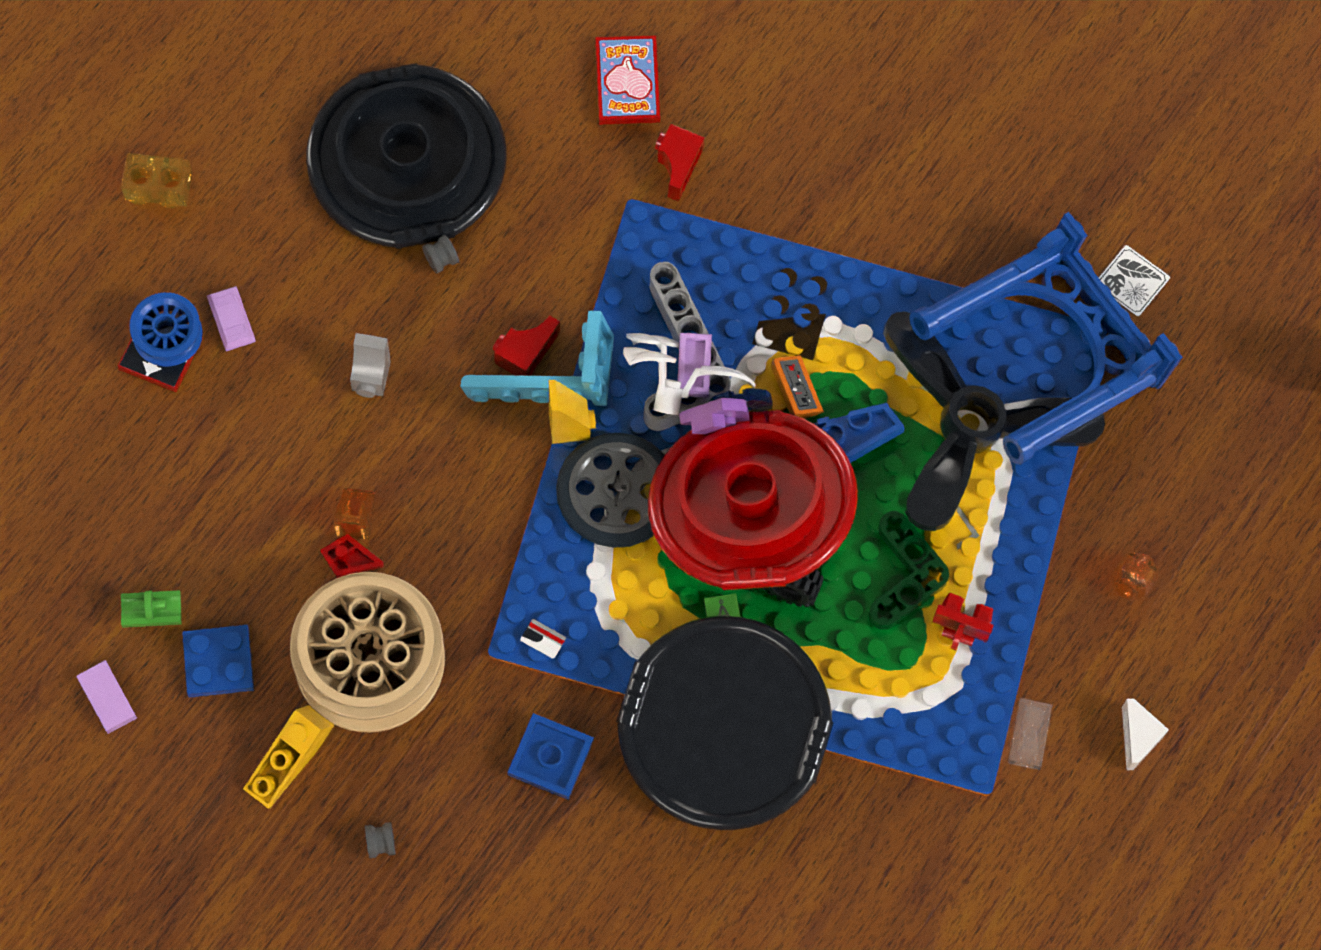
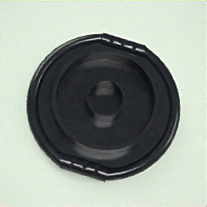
[306,63,507,249]
[616,616,834,830]

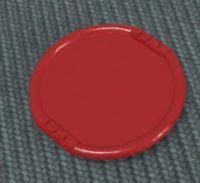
[648,410,858,590]

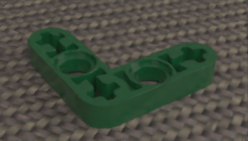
[869,511,949,630]

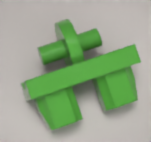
[121,590,182,628]

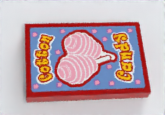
[595,36,660,125]

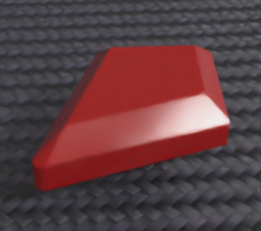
[320,534,384,578]

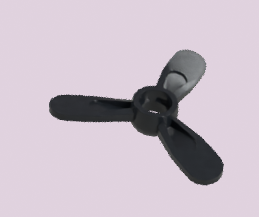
[883,312,1105,531]

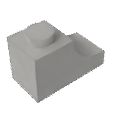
[350,333,391,398]

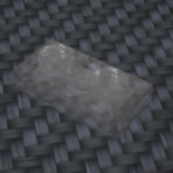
[1008,698,1053,770]

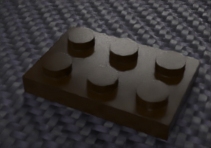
[752,268,827,361]

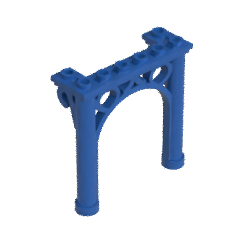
[910,212,1183,465]

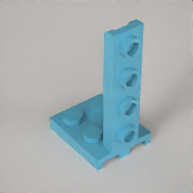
[460,311,614,406]

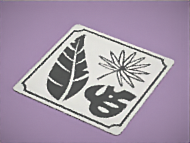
[1099,245,1170,316]

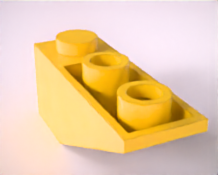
[243,705,335,809]

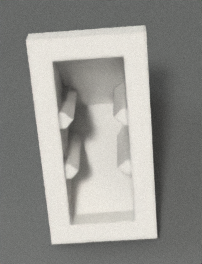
[1122,699,1169,770]

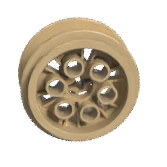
[290,572,445,733]

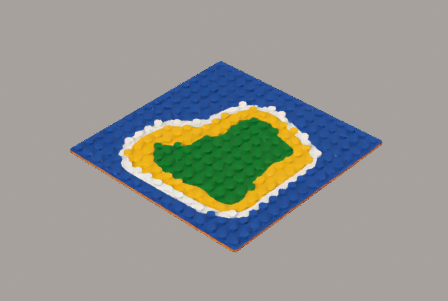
[488,199,1107,796]

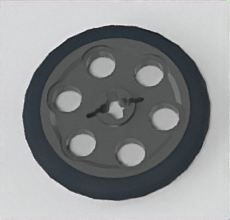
[556,433,664,548]

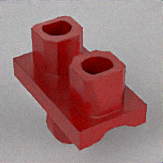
[932,593,994,651]

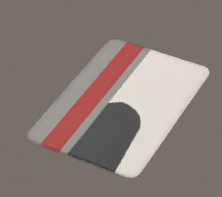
[520,619,566,658]

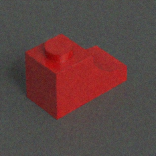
[655,124,705,202]
[493,315,560,376]

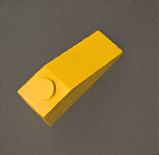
[548,380,596,444]

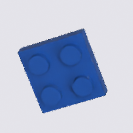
[182,625,254,698]
[507,713,594,800]

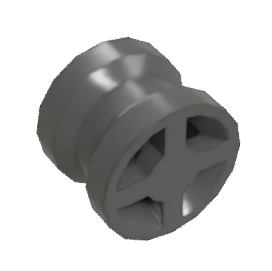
[422,235,459,274]
[365,822,396,859]

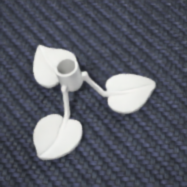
[623,333,755,415]

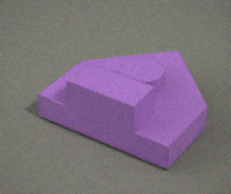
[679,398,750,434]

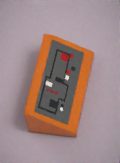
[771,356,824,419]

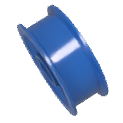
[129,292,203,367]

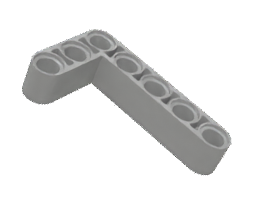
[643,262,731,431]

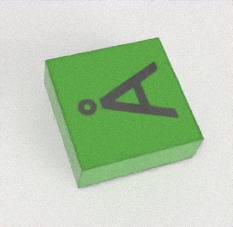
[704,593,740,618]

